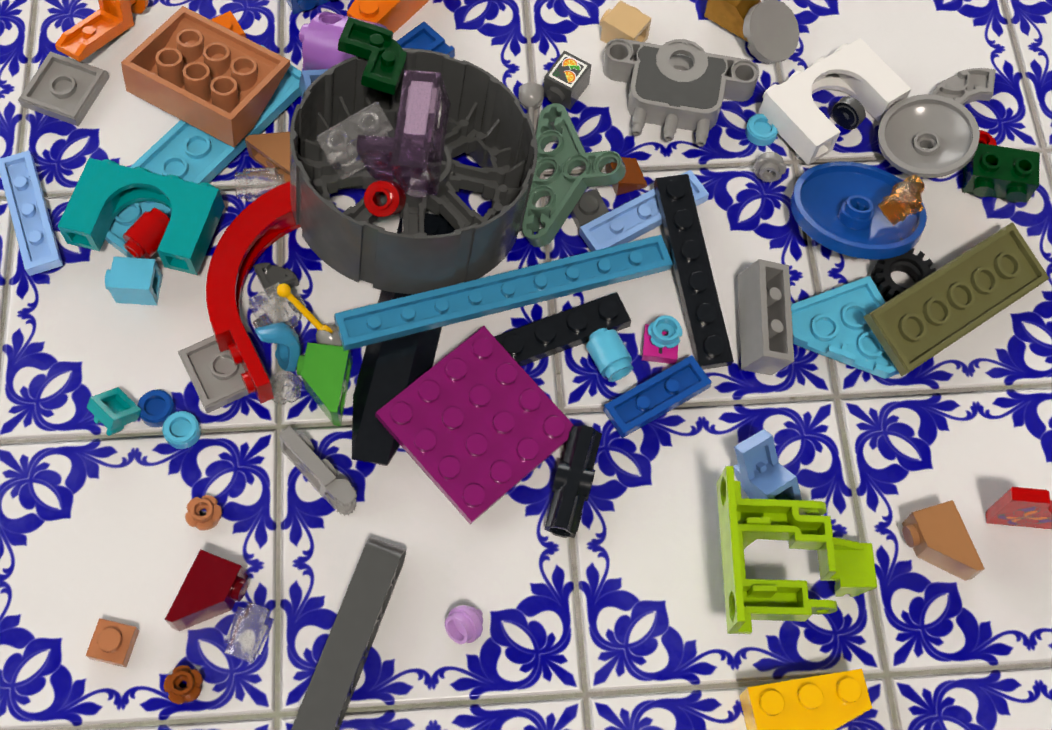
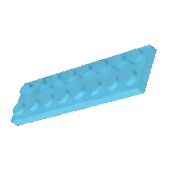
[105,45,301,258]

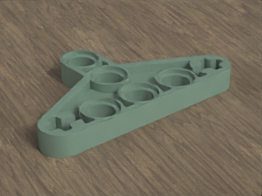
[522,103,626,247]

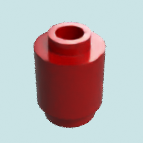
[364,180,406,217]
[123,208,170,259]

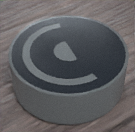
[832,96,866,130]

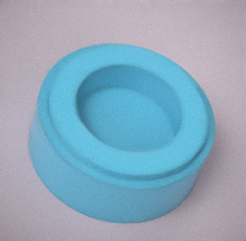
[745,114,778,146]
[162,411,201,449]

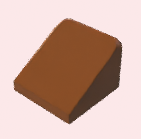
[605,157,647,196]

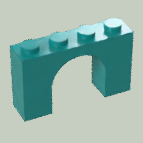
[57,158,225,275]

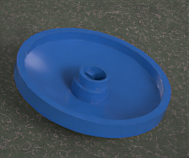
[791,161,927,260]

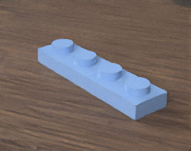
[0,150,63,276]
[579,170,709,251]

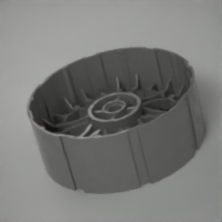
[290,48,538,294]

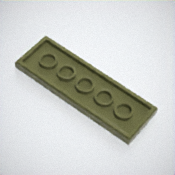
[863,222,1050,376]

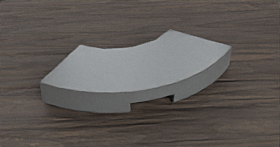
[932,68,996,106]

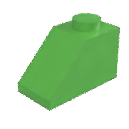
[297,342,353,426]

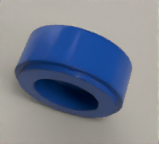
[137,390,176,427]

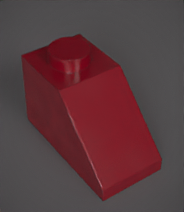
[165,549,249,631]

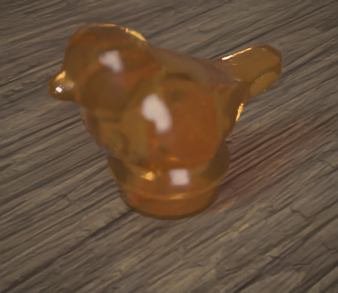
[877,174,925,226]

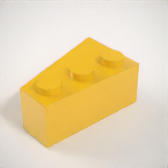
[739,669,872,730]

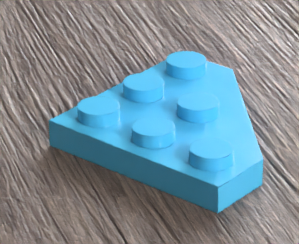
[791,276,900,379]

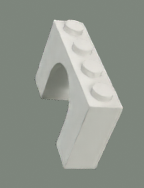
[759,38,911,165]

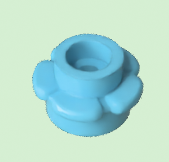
[648,315,682,349]

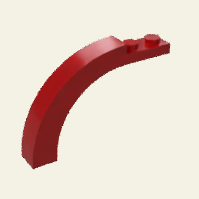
[206,181,301,404]

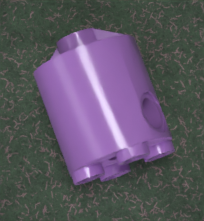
[299,11,387,70]

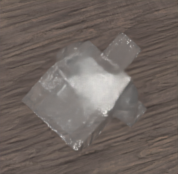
[248,282,306,338]

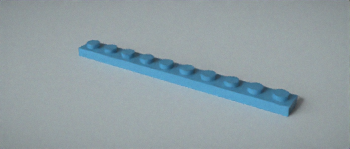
[334,235,673,351]

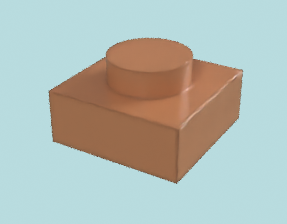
[86,618,139,668]

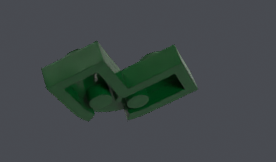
[338,17,407,95]

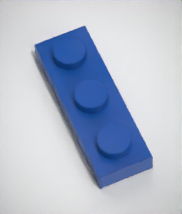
[603,355,712,438]

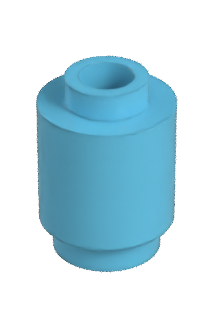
[586,328,633,382]

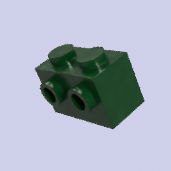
[962,143,1040,203]

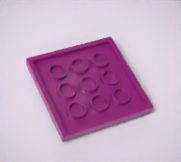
[375,326,574,525]

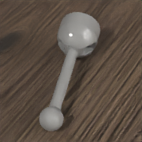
[518,83,544,127]

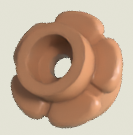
[185,495,222,530]

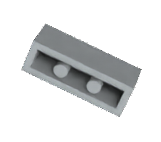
[738,259,794,375]

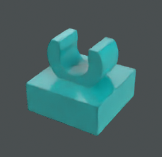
[86,387,141,436]

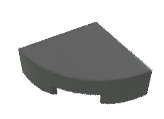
[253,263,299,298]

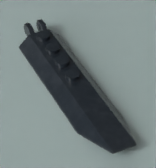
[352,209,456,466]

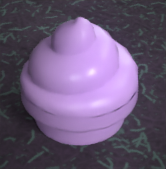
[445,605,483,644]

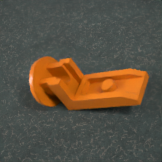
[55,0,148,62]

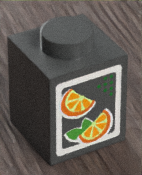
[544,50,591,110]

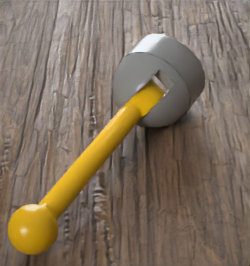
[277,283,342,346]

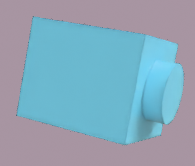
[105,257,163,306]

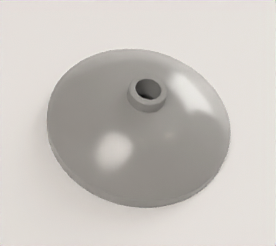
[878,94,980,178]

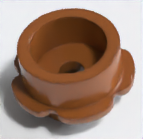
[164,665,203,704]

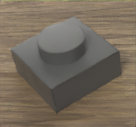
[570,188,609,230]

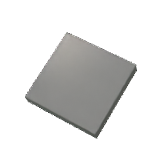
[18,51,109,127]
[178,323,272,413]

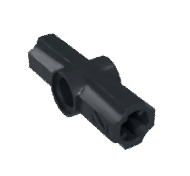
[545,425,602,538]

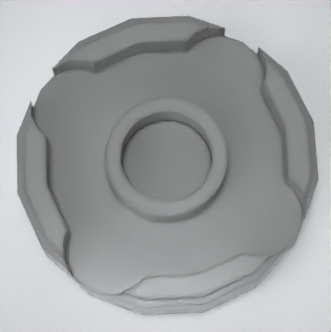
[743,0,799,64]

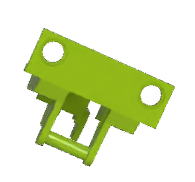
[716,466,877,634]

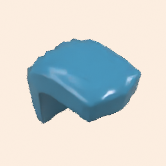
[255,322,301,372]

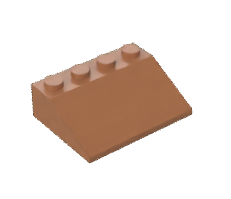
[121,6,290,147]

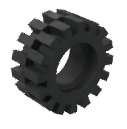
[870,248,936,302]

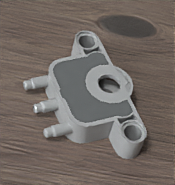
[603,39,759,147]

